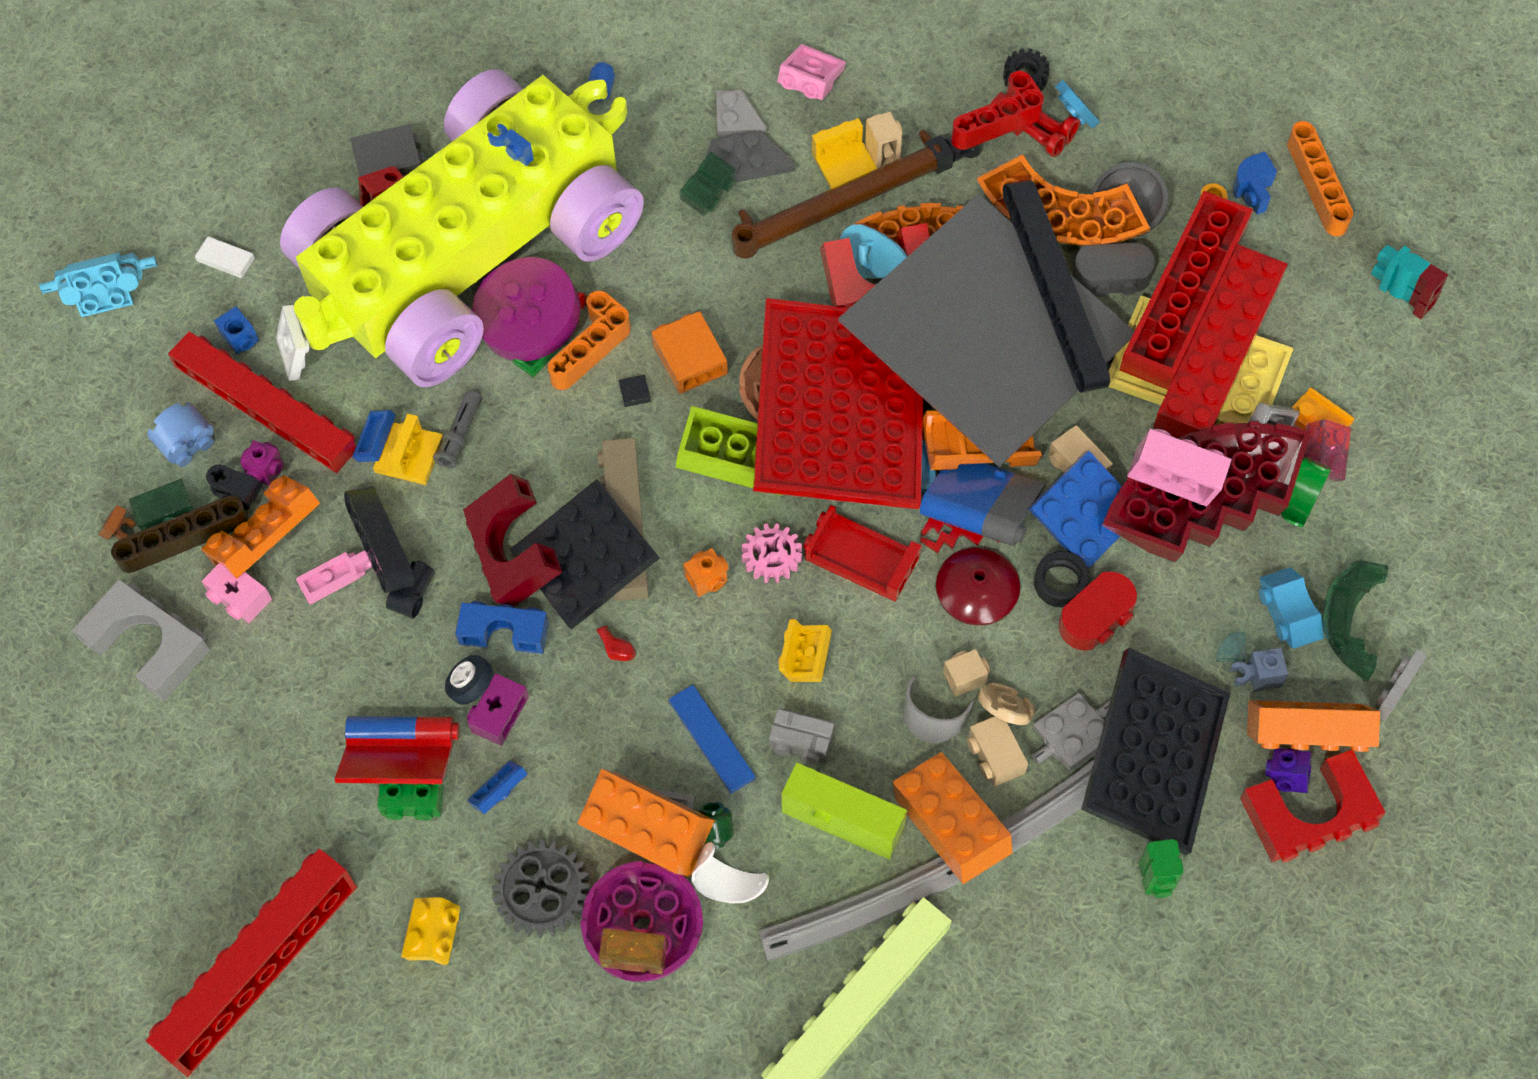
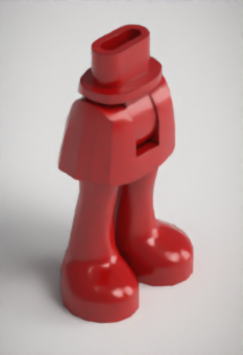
[991,92,1080,157]

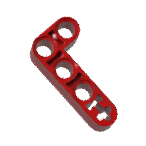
[951,71,1044,150]

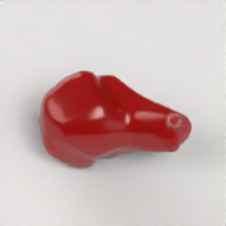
[596,625,636,661]

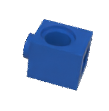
[214,306,259,355]

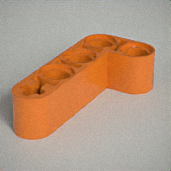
[548,290,631,390]

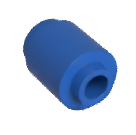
[588,62,615,101]

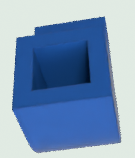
[1233,151,1277,215]

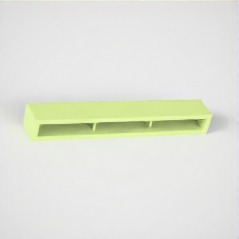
[761,897,952,1079]

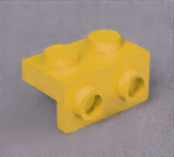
[778,619,832,682]
[401,897,460,965]

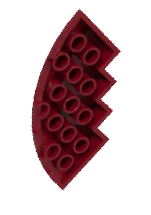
[1102,421,1311,562]

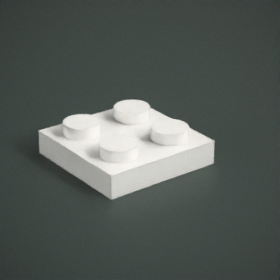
[276,305,309,381]

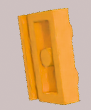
[1292,387,1355,449]

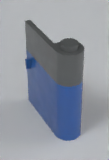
[920,463,1045,546]

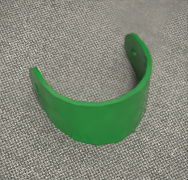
[1281,457,1332,527]

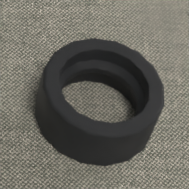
[1034,551,1089,608]

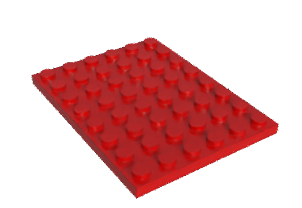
[753,298,923,510]

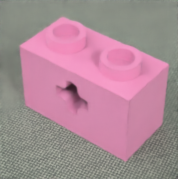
[201,563,272,624]

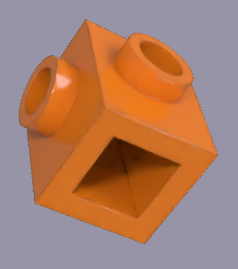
[683,548,729,598]

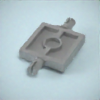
[1031,693,1110,771]

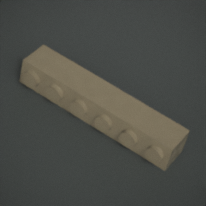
[598,438,649,601]

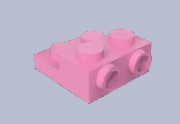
[777,44,846,100]

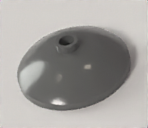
[1091,162,1169,238]

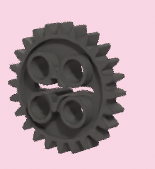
[492,840,591,938]

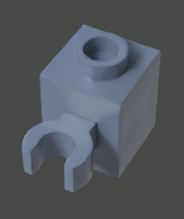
[1230,648,1288,691]

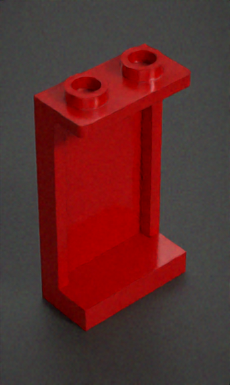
[803,505,922,602]

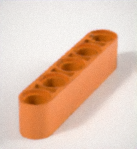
[1287,121,1353,236]

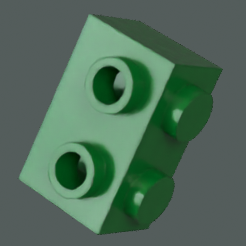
[377,782,444,821]

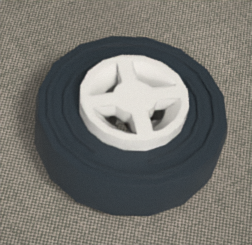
[445,655,493,705]

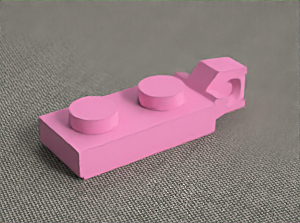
[296,550,372,605]

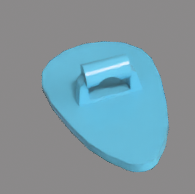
[840,224,907,278]

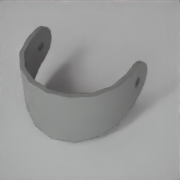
[903,675,975,743]

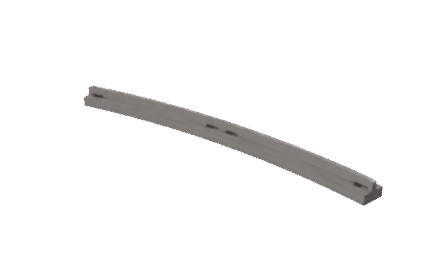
[758,760,1094,962]

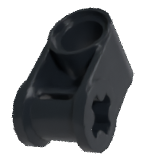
[206,464,263,510]

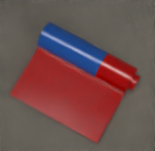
[335,716,460,784]

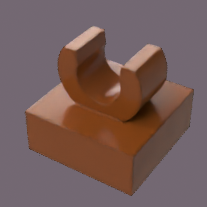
[98,505,135,540]

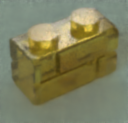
[599,928,667,974]

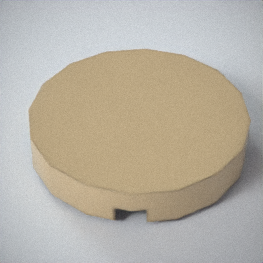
[978,683,1035,725]

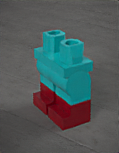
[1371,244,1448,319]

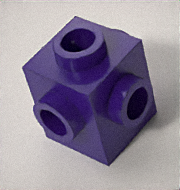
[1266,748,1311,793]

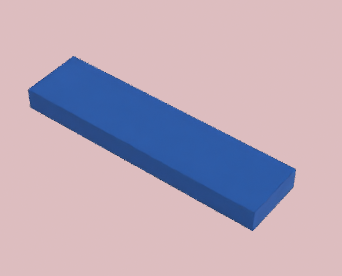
[669,685,755,794]

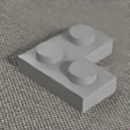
[1376,649,1428,721]

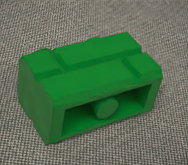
[1139,839,1184,898]

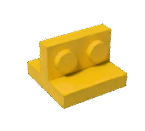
[373,413,443,485]

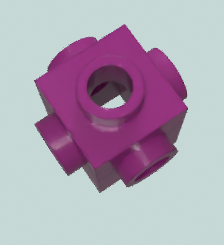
[240,440,284,486]

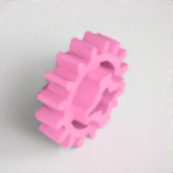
[742,523,802,583]

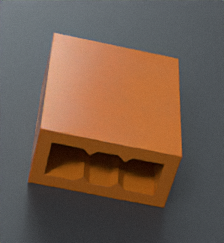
[651,311,728,394]

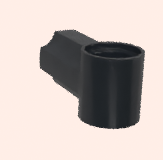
[386,560,435,619]

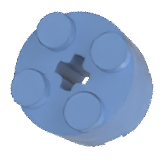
[148,402,214,467]

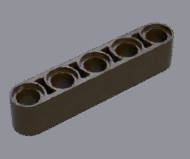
[111,496,249,573]

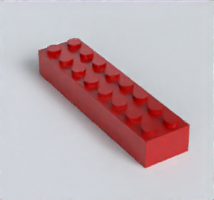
[1119,191,1253,390]
[1153,244,1288,439]
[145,848,357,1077]

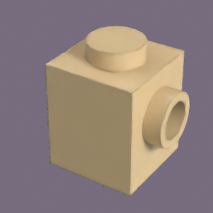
[943,649,990,697]

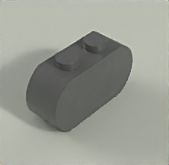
[1073,243,1155,296]

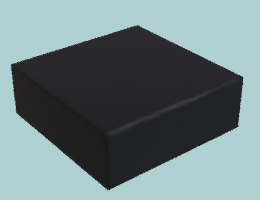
[619,375,651,407]

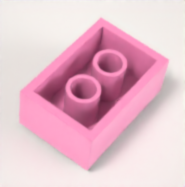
[1127,429,1232,507]

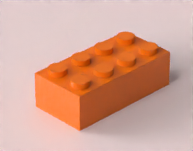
[1247,700,1380,752]
[892,752,1013,884]
[577,769,715,876]

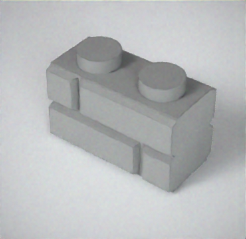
[769,708,835,764]

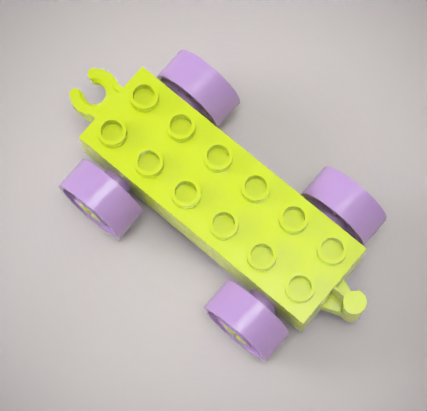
[280,69,644,387]

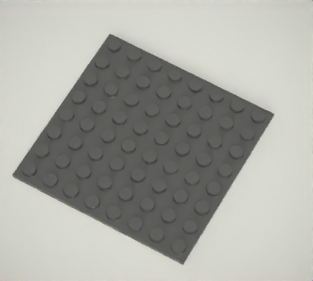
[838,194,1134,467]

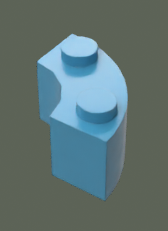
[1258,567,1324,649]

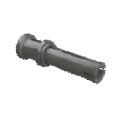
[433,390,483,468]

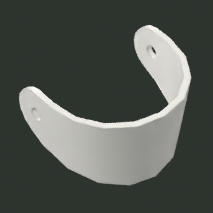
[692,842,769,904]

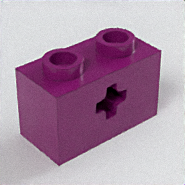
[467,673,529,746]

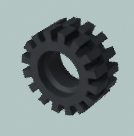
[1003,48,1050,91]

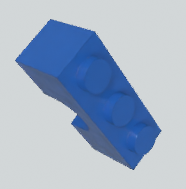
[455,601,549,654]

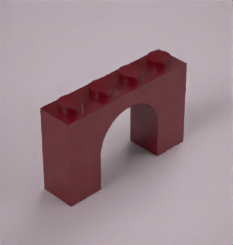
[463,474,562,607]

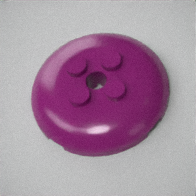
[581,861,703,982]

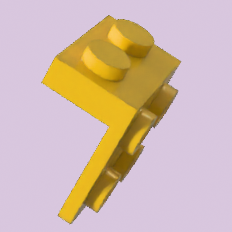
[812,118,877,189]

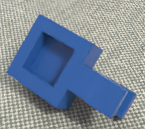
[487,124,534,166]

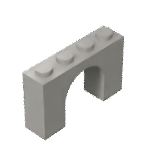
[72,580,210,702]

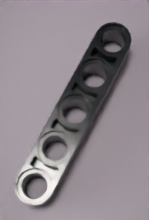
[344,486,414,593]

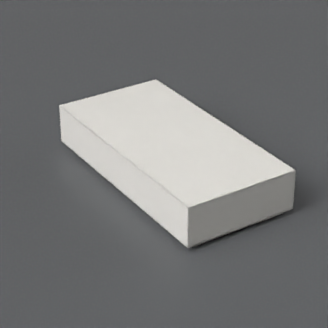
[195,237,255,278]

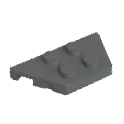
[698,130,795,190]

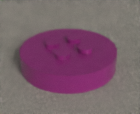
[472,257,580,361]

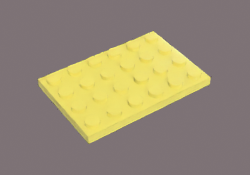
[1109,295,1294,425]

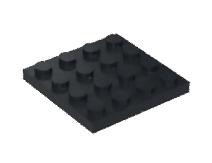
[510,479,660,630]

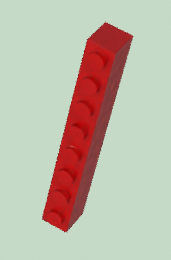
[168,331,356,474]

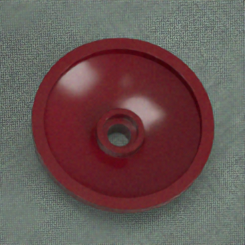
[936,547,1020,626]

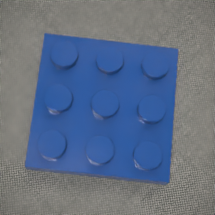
[1028,451,1122,569]

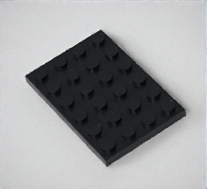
[1081,648,1230,855]

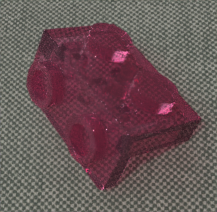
[1303,419,1351,482]

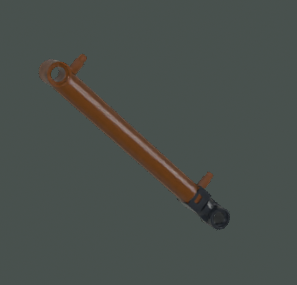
[732,130,983,259]

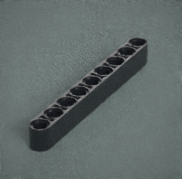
[1003,180,1110,393]

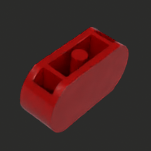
[1059,572,1137,651]

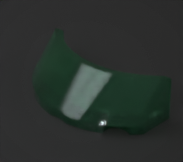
[1322,560,1388,681]

